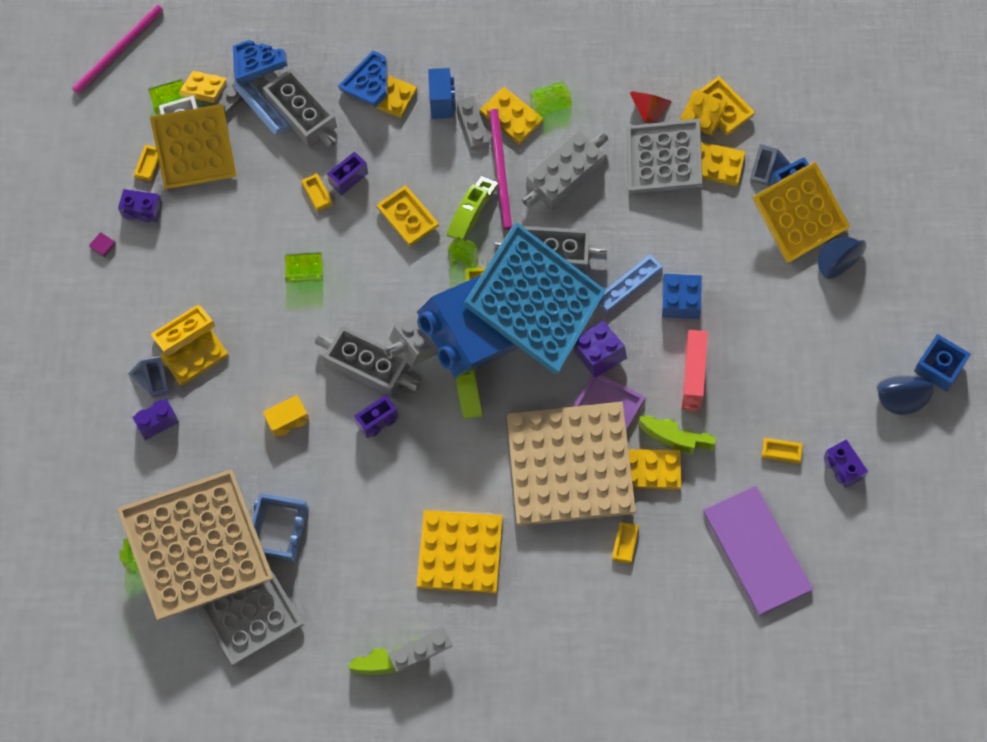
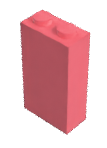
[681,330,708,412]

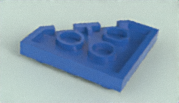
[233,40,288,84]
[338,51,388,108]

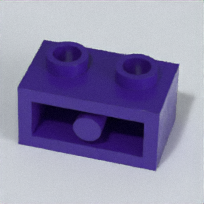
[327,151,369,196]
[118,189,162,222]
[354,395,399,439]
[132,398,179,441]
[824,439,868,489]

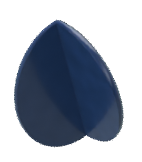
[818,237,867,279]
[877,376,934,415]

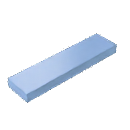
[232,81,290,135]
[598,254,663,314]

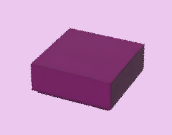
[89,232,116,257]

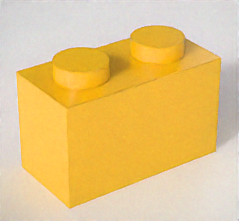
[263,395,310,437]

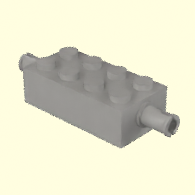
[263,68,338,149]
[522,131,609,210]
[495,226,607,274]
[384,315,438,367]
[314,326,421,398]

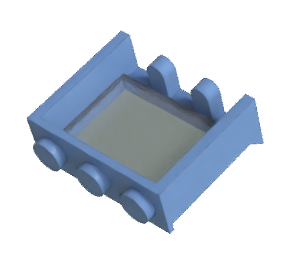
[251,493,309,563]

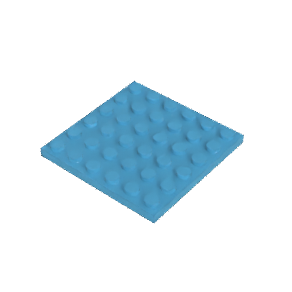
[463,222,606,374]

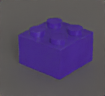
[573,321,627,378]

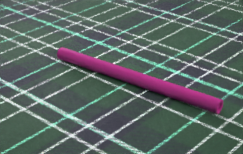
[72,5,163,94]
[489,109,512,230]

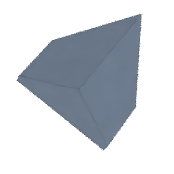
[750,143,790,184]
[128,356,169,396]

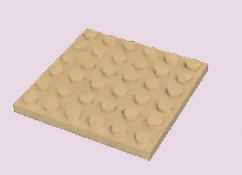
[507,402,636,526]
[117,469,273,621]

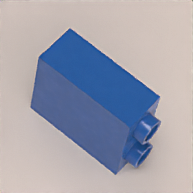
[417,275,519,378]

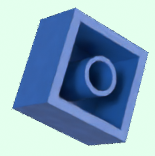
[428,68,456,119]
[661,274,702,319]
[914,334,971,392]

